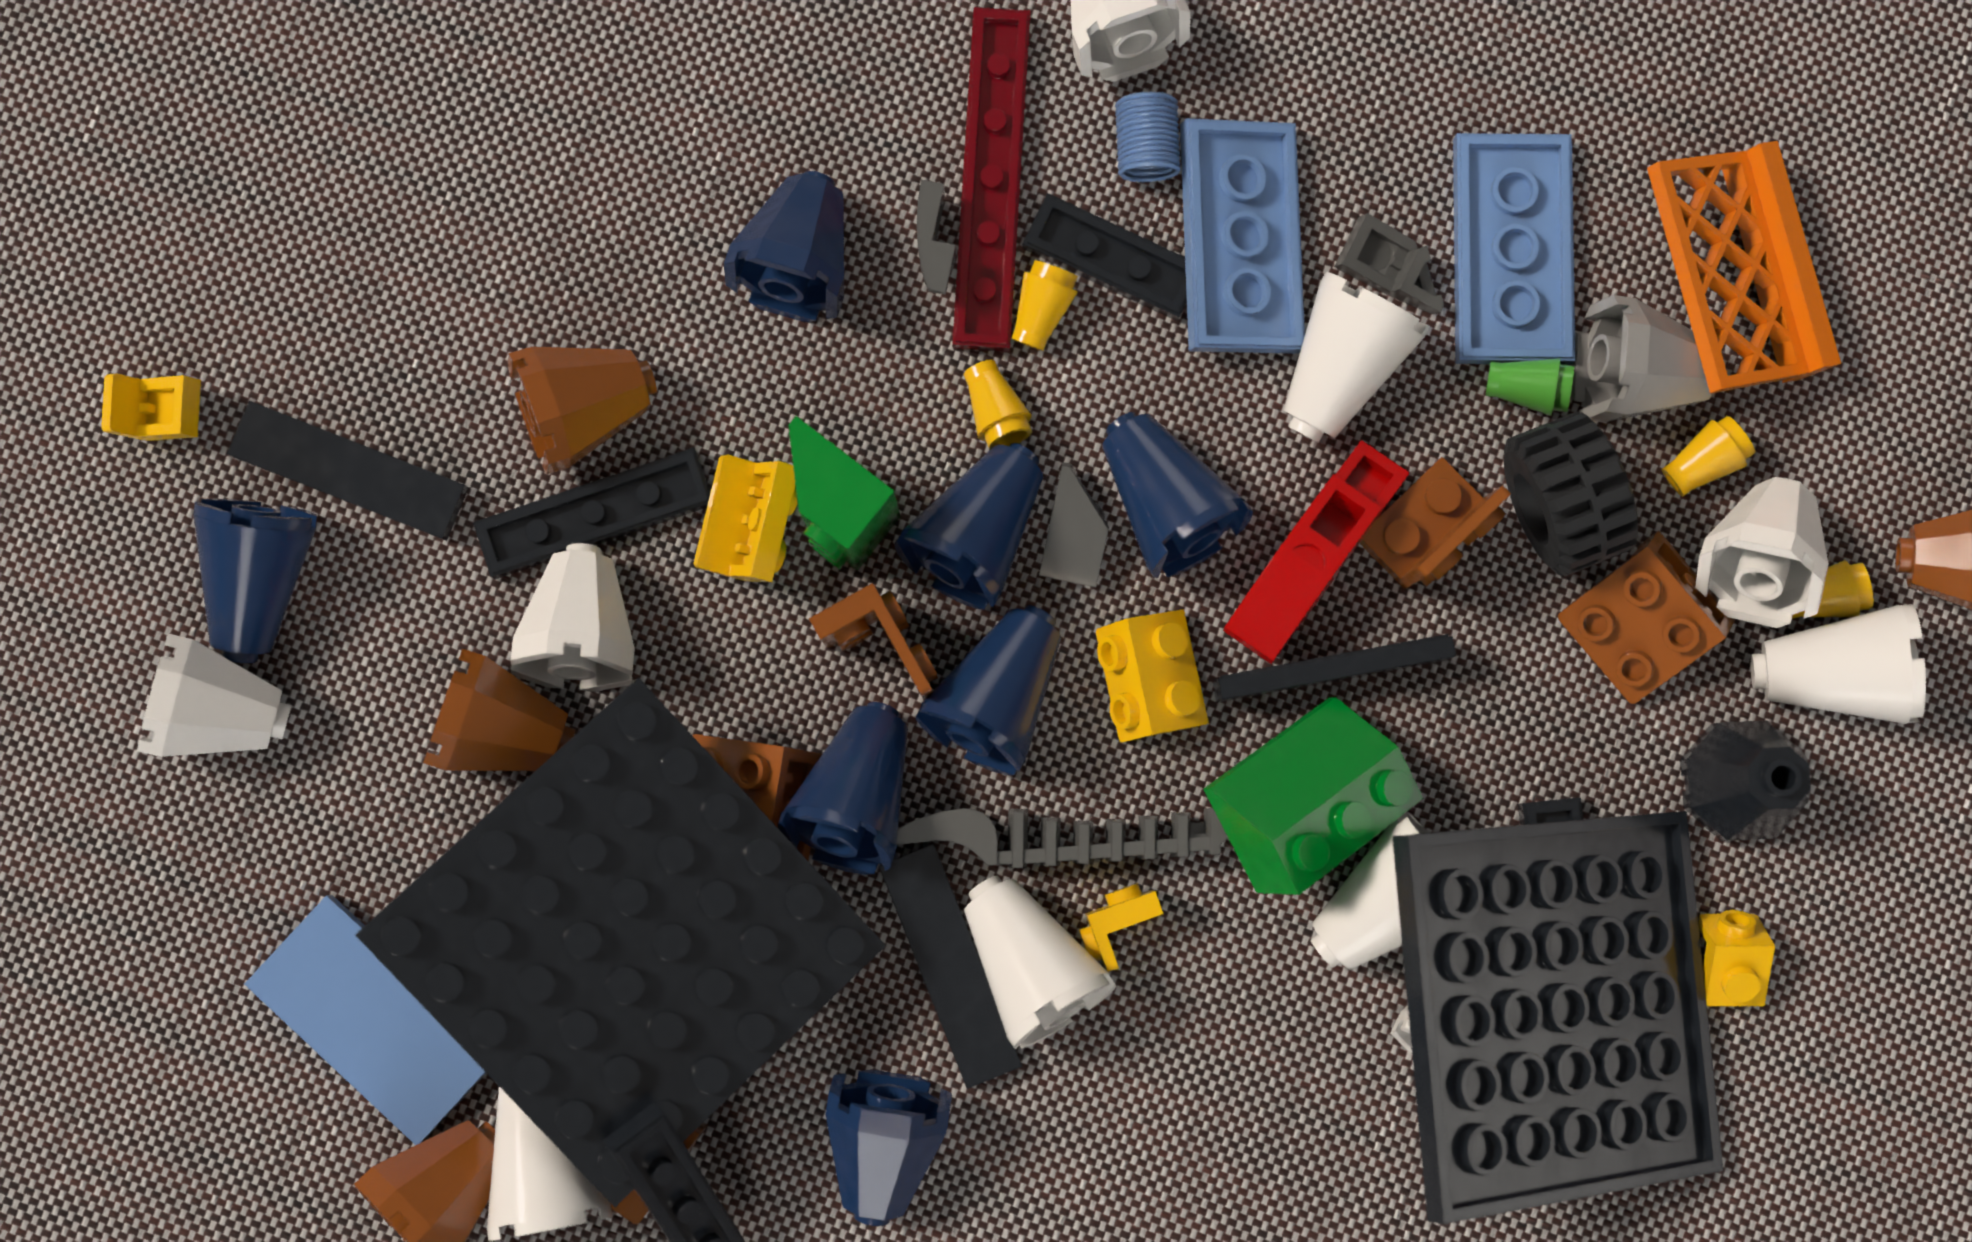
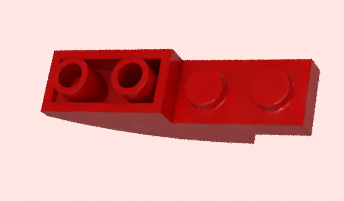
[1223,440,1410,665]

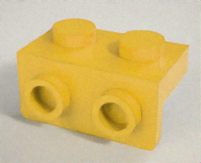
[694,455,798,582]
[1096,609,1209,742]

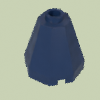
[724,171,844,322]
[825,1069,952,1226]

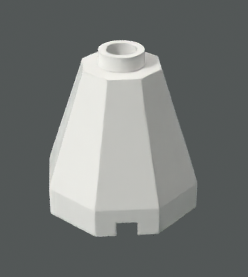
[1071,0,1190,82]
[1695,477,1829,628]
[511,543,635,692]
[137,634,291,757]

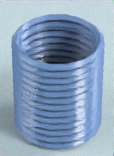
[1115,92,1181,182]

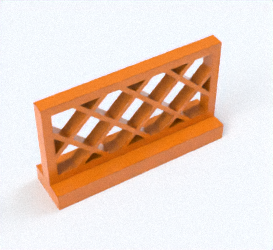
[1647,141,1841,394]

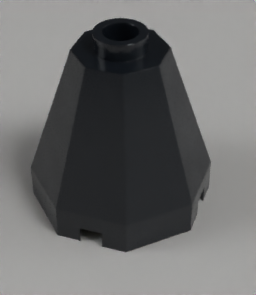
[1680,720,1811,841]

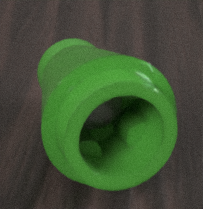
[1485,358,1574,416]

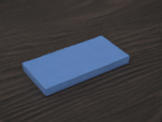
[1180,118,1305,354]
[1453,133,1575,365]
[244,895,486,1145]

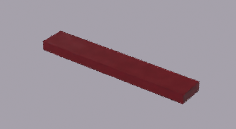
[952,7,1031,352]

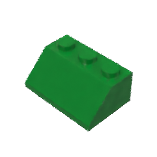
[788,416,901,571]
[1203,697,1424,895]

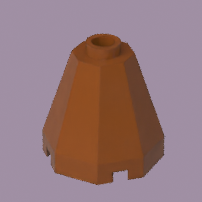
[508,346,657,475]
[1895,510,1972,610]
[423,648,576,771]
[354,1120,495,1242]

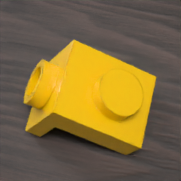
[101,373,201,441]
[1079,883,1164,972]
[1698,910,1775,1006]

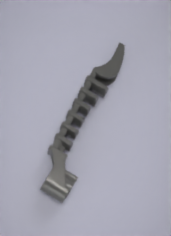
[896,762,1239,868]

